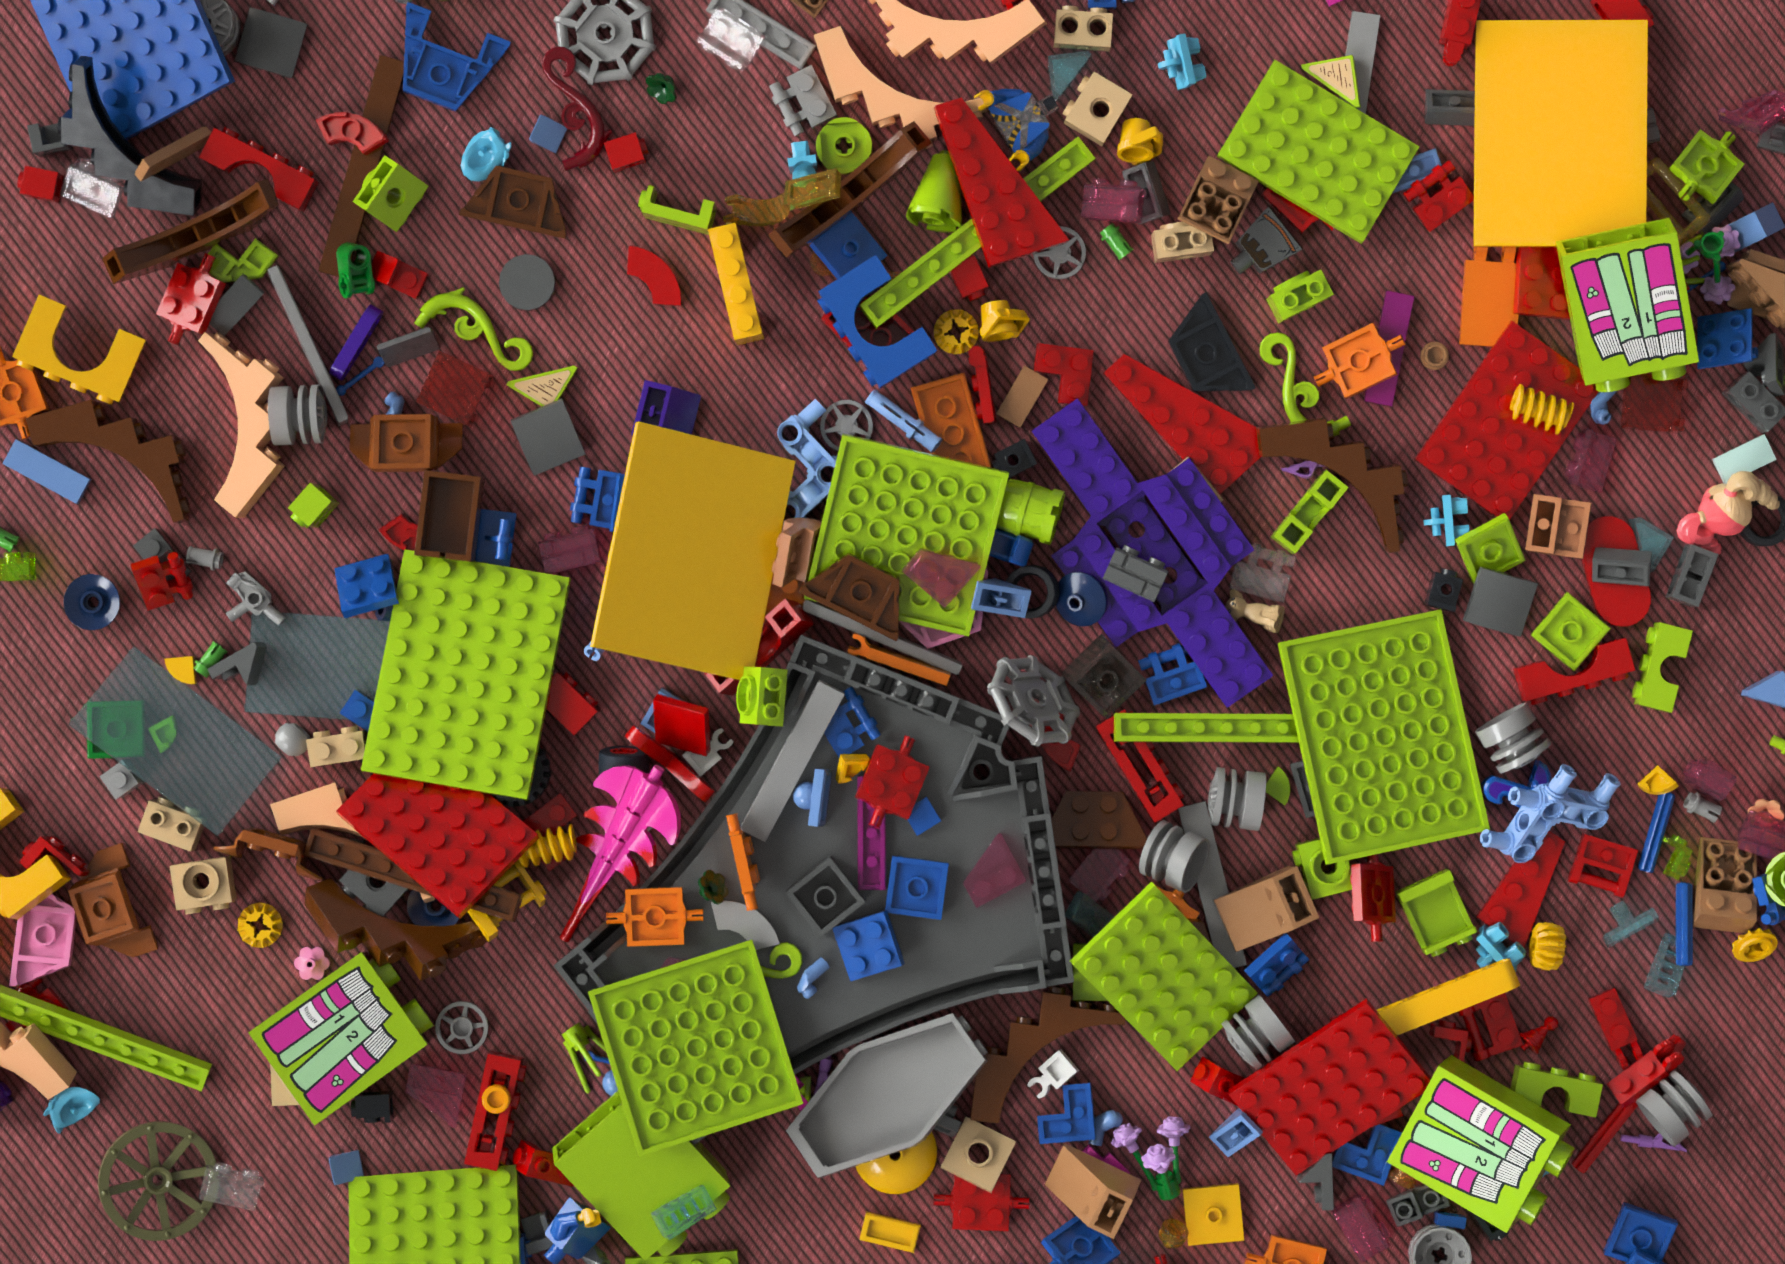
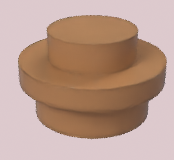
[1420,342,1449,370]

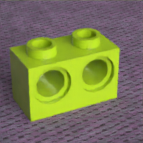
[288,482,340,528]

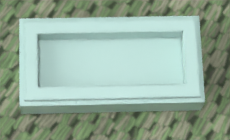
[1712,434,1777,484]

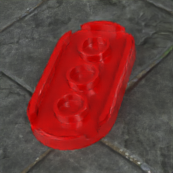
[1581,516,1651,627]

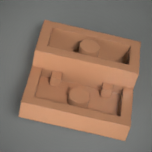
[1525,494,1592,559]
[772,518,822,587]

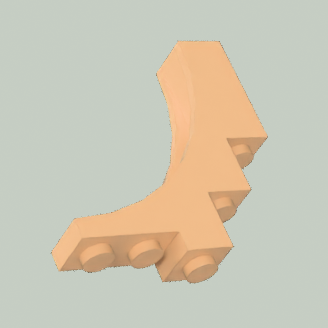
[869,0,1047,64]
[814,26,987,149]
[198,332,285,518]
[270,783,435,903]
[0,1022,77,1100]

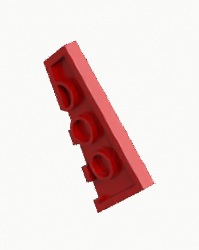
[1476,831,1565,948]

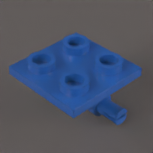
[475,509,517,567]

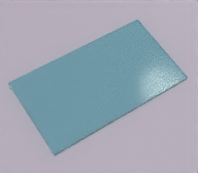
[244,613,390,720]
[69,647,281,836]

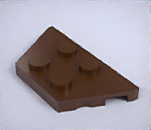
[459,166,567,239]
[799,553,899,641]
[1051,791,1147,849]

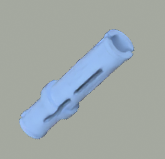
[865,389,943,453]

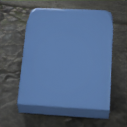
[529,114,567,153]
[329,1150,364,1185]

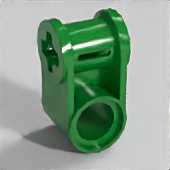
[336,242,375,299]

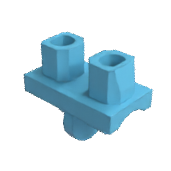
[1158,34,1207,90]
[787,141,818,189]
[1423,495,1469,546]
[1475,922,1526,972]

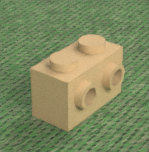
[306,726,368,767]
[137,796,207,852]

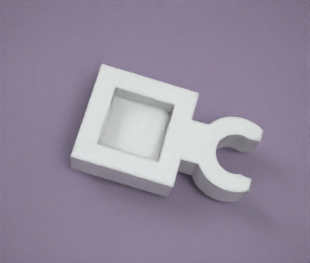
[682,728,734,777]
[1027,1049,1079,1098]

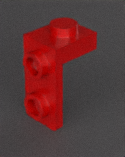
[19,835,90,876]
[1429,1020,1472,1062]
[1190,1056,1245,1105]
[512,1140,574,1187]

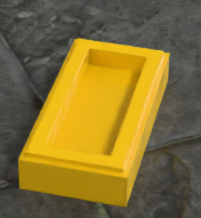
[859,1211,921,1253]

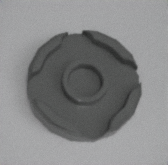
[499,254,556,311]

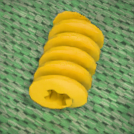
[1510,384,1574,435]
[519,824,577,868]

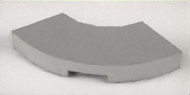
[711,900,780,950]

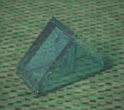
[1047,51,1092,102]
[1629,517,1674,572]

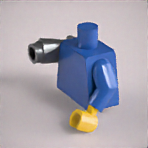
[544,1197,611,1264]

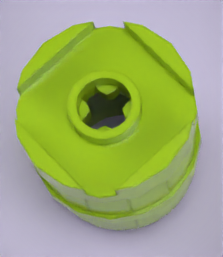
[996,479,1065,545]

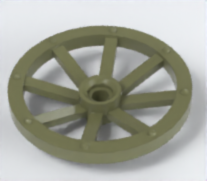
[98,1121,219,1241]

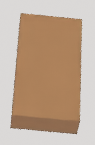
[996,365,1048,428]

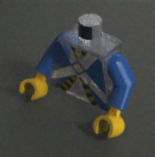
[974,89,1059,171]

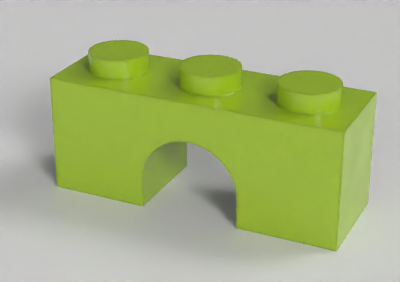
[1270,470,1349,554]
[1632,622,1693,713]
[1510,1061,1603,1118]

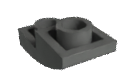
[209,273,264,336]
[1386,1184,1451,1227]

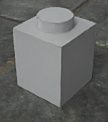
[99,759,145,800]

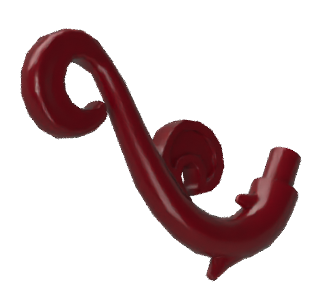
[542,46,612,171]

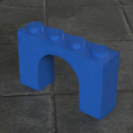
[817,255,937,389]

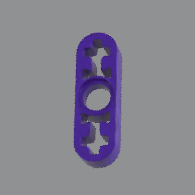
[329,304,384,381]

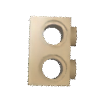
[1053,6,1113,52]

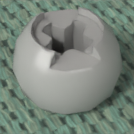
[275,723,310,756]

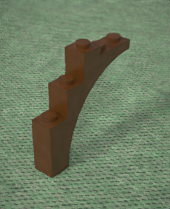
[768,121,932,258]
[102,179,279,284]
[26,400,191,523]
[1256,418,1408,553]
[305,878,488,981]
[970,986,1125,1123]

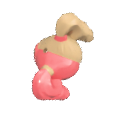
[1676,471,1780,555]

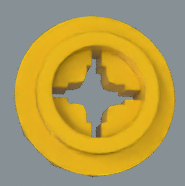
[934,309,979,354]
[237,903,283,948]
[1732,928,1778,962]

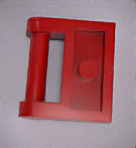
[1568,833,1638,898]
[1458,993,1523,1061]

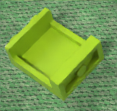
[638,185,717,235]
[1395,868,1478,957]

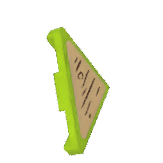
[1301,55,1361,108]
[506,366,578,407]

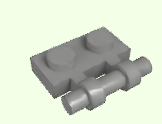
[769,65,837,137]

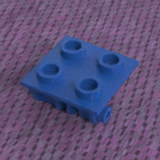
[1697,308,1758,370]

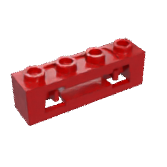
[1095,708,1185,823]
[464,1051,527,1171]

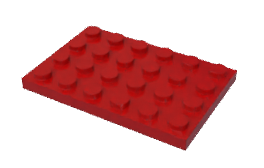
[1414,321,1599,520]
[336,773,539,919]
[1228,998,1431,1175]

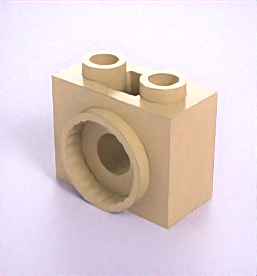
[1062,72,1133,146]
[1151,222,1214,263]
[170,856,237,914]

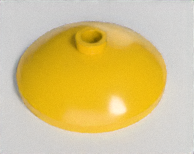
[855,1132,937,1194]

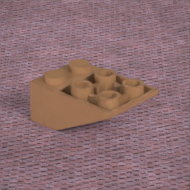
[1178,155,1259,244]
[1726,259,1785,329]
[1693,837,1757,934]
[1213,866,1319,952]
[1045,1143,1141,1239]

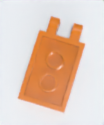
[1459,247,1519,347]
[847,632,951,686]

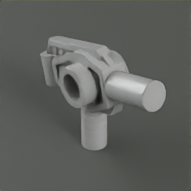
[226,571,286,626]

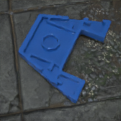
[403,2,511,112]

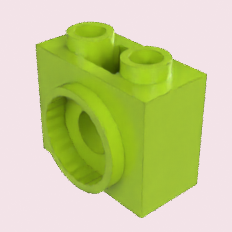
[352,155,429,232]
[1266,270,1334,324]
[736,666,788,727]
[1292,837,1352,900]

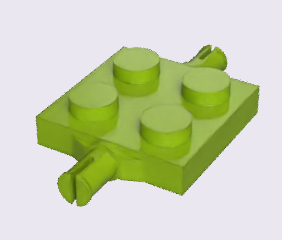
[1668,129,1745,204]

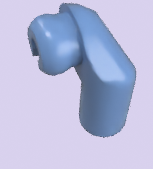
[384,391,405,415]
[1590,391,1617,425]
[797,957,830,999]
[1088,1110,1123,1146]

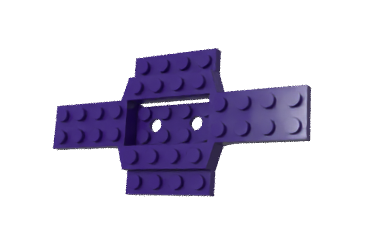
[1032,398,1273,708]

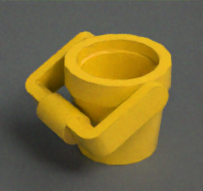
[1117,118,1163,166]
[980,300,1030,342]

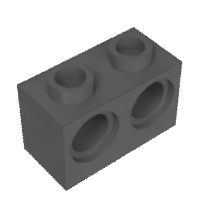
[1722,371,1785,433]
[1665,544,1719,607]

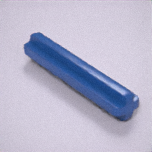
[1638,792,1675,873]
[1675,882,1693,966]

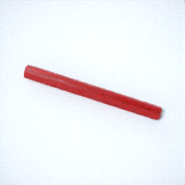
[1572,1034,1686,1173]

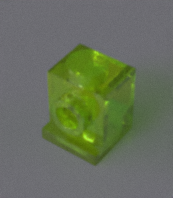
[0,552,36,581]

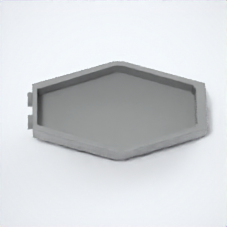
[786,1013,988,1178]

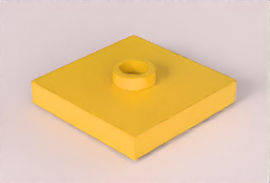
[1182,1183,1244,1246]

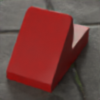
[371,251,429,300]

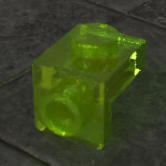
[1662,834,1693,880]

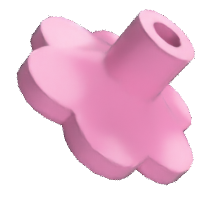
[294,947,330,980]

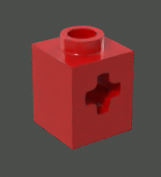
[604,132,649,173]
[17,166,64,203]
[950,255,988,302]

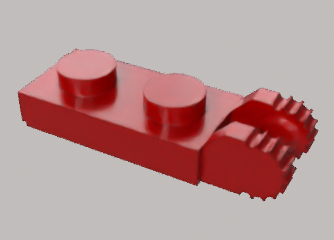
[968,346,997,425]
[1588,988,1643,1070]
[1607,1038,1684,1108]

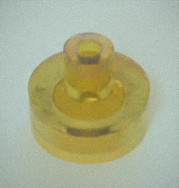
[1158,1219,1189,1249]

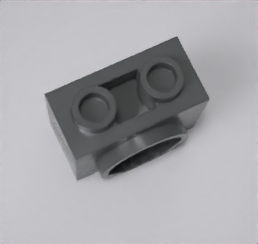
[339,845,409,917]

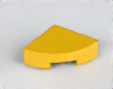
[164,656,197,684]
[835,754,870,784]
[1637,765,1679,795]

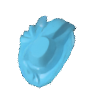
[460,127,511,182]
[43,1086,100,1134]

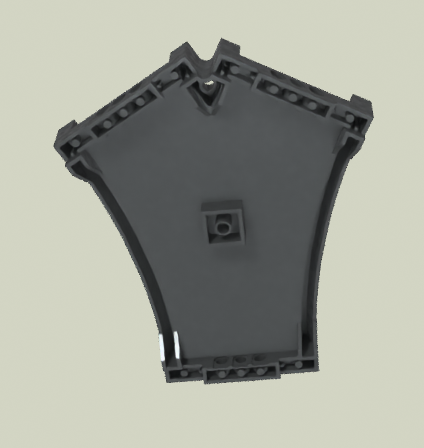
[554,635,1074,1145]

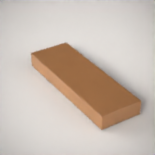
[135,126,211,181]

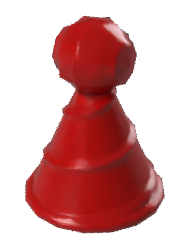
[1519,1016,1559,1054]

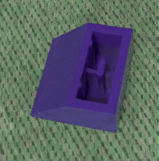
[631,380,701,436]

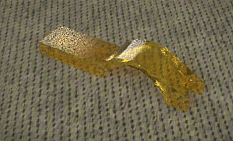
[723,168,841,226]

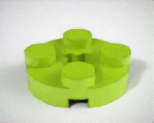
[816,117,872,175]

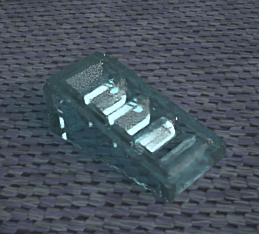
[1644,933,1685,998]
[650,1185,717,1240]

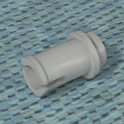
[186,546,224,571]
[1683,792,1722,823]

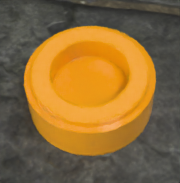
[482,1084,511,1114]

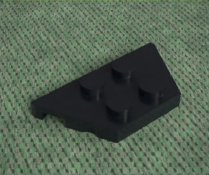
[1168,292,1256,392]

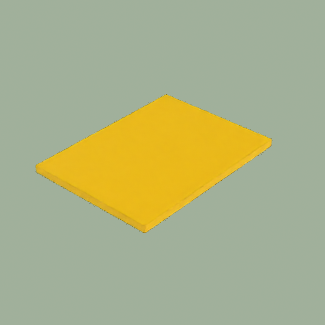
[1473,20,1648,247]
[590,421,795,680]

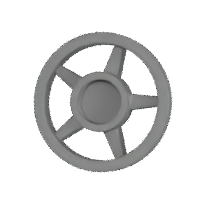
[1033,226,1086,279]
[820,400,873,451]
[435,1001,489,1054]

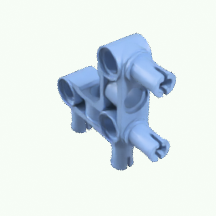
[777,399,837,525]
[1480,764,1621,863]

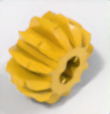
[1528,922,1566,971]

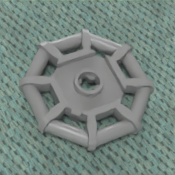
[553,0,656,85]
[987,655,1080,747]

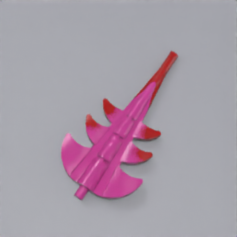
[559,765,681,942]

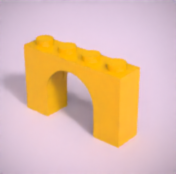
[708,223,764,346]
[12,294,147,405]
[0,787,71,920]

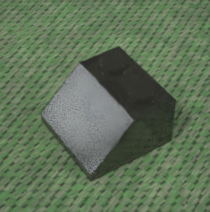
[1062,634,1147,719]

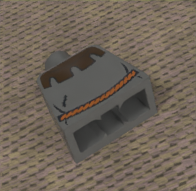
[1230,207,1302,274]

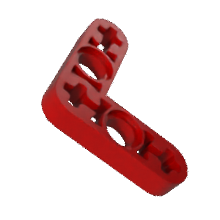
[624,725,715,803]

